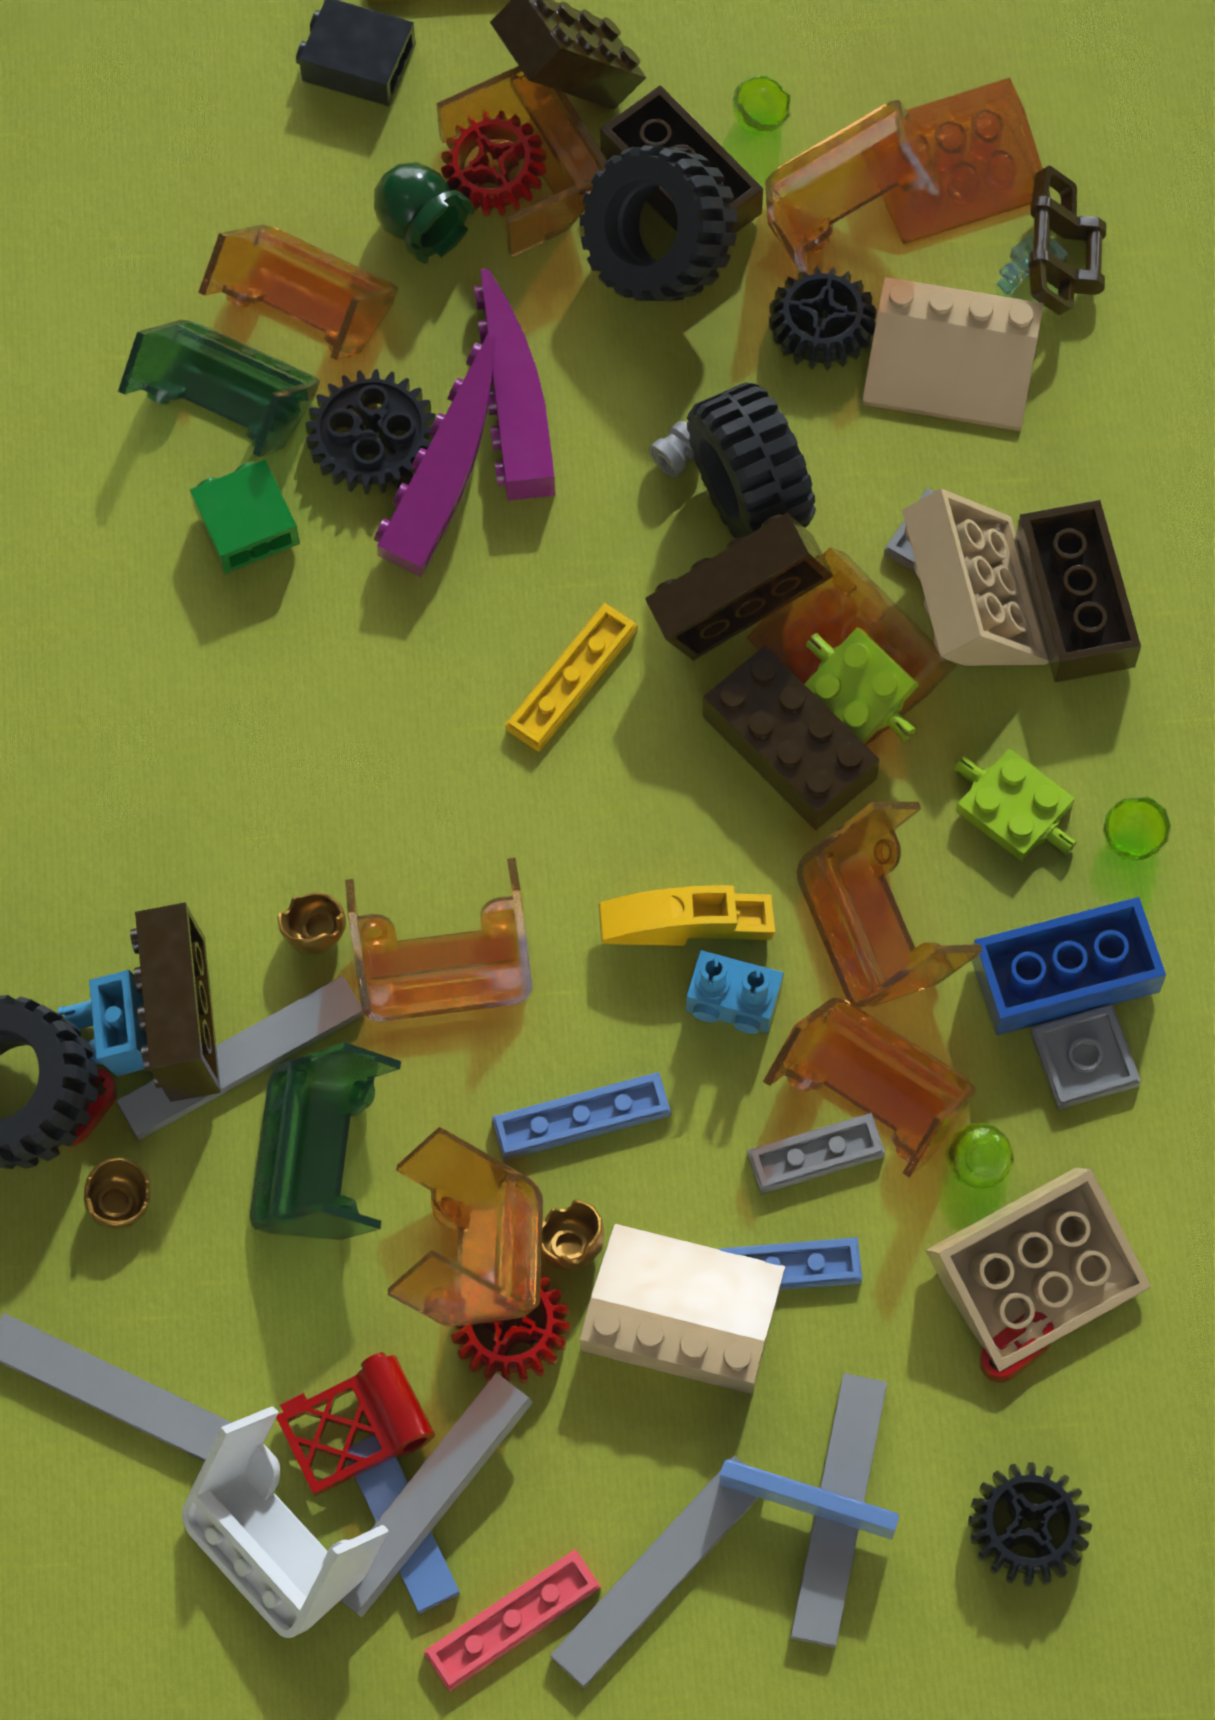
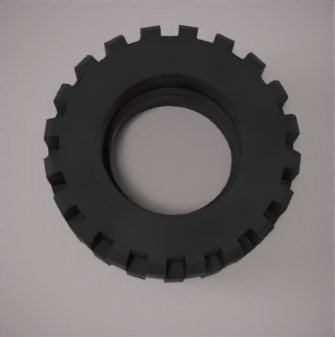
[579,145,738,301]
[687,382,816,538]
[0,995,99,1169]

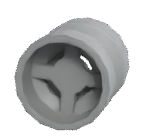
[649,421,694,478]

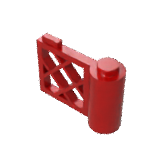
[276,1352,435,1497]

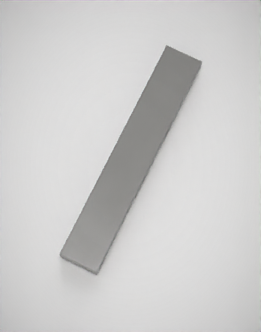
[116,976,365,1141]
[0,1313,232,1462]
[341,1372,533,1617]
[791,1373,887,1648]
[550,1455,759,1688]

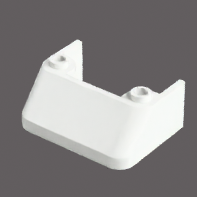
[182,1406,389,1638]

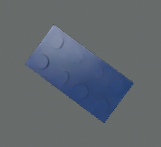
[970,897,1166,1035]

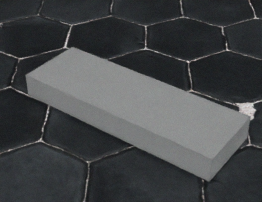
[747,1113,885,1194]

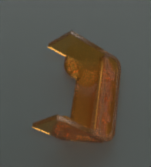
[436,65,607,257]
[765,100,940,273]
[198,225,398,360]
[797,802,983,1008]
[345,858,532,1022]
[763,998,976,1178]
[387,1126,543,1327]

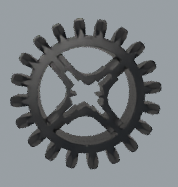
[768,265,877,371]
[968,1462,1092,1587]

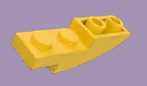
[598,885,775,946]

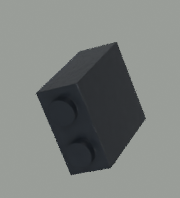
[296,0,416,106]

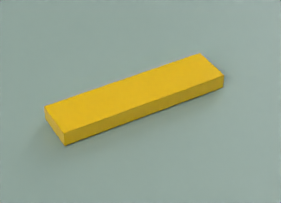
[505,602,638,752]

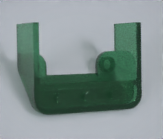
[118,320,320,457]
[250,1042,401,1240]

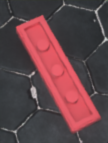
[423,1549,601,1692]

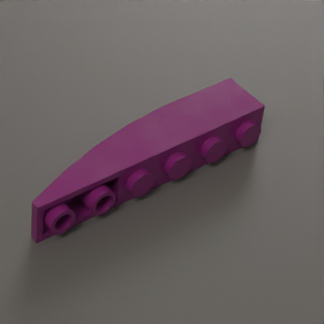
[474,269,556,501]
[374,334,495,577]

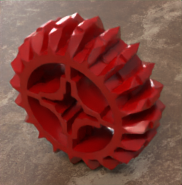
[441,110,547,217]
[450,1264,570,1383]

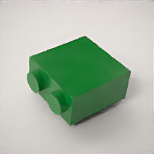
[190,459,300,574]

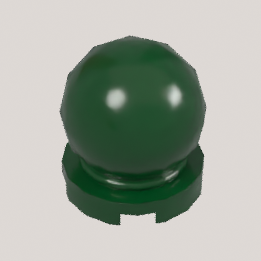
[374,162,475,264]

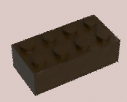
[490,0,646,110]
[600,85,763,233]
[1015,500,1141,682]
[645,512,834,661]
[703,646,880,831]
[130,902,221,1102]

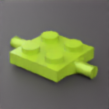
[804,627,919,744]
[953,748,1077,861]

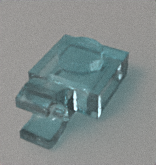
[996,232,1068,295]

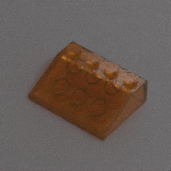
[861,77,1050,245]
[746,547,956,746]

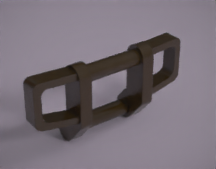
[1028,165,1107,315]

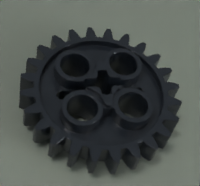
[305,369,436,494]

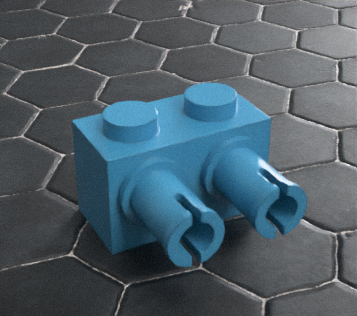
[686,950,784,1034]
[58,970,147,1076]

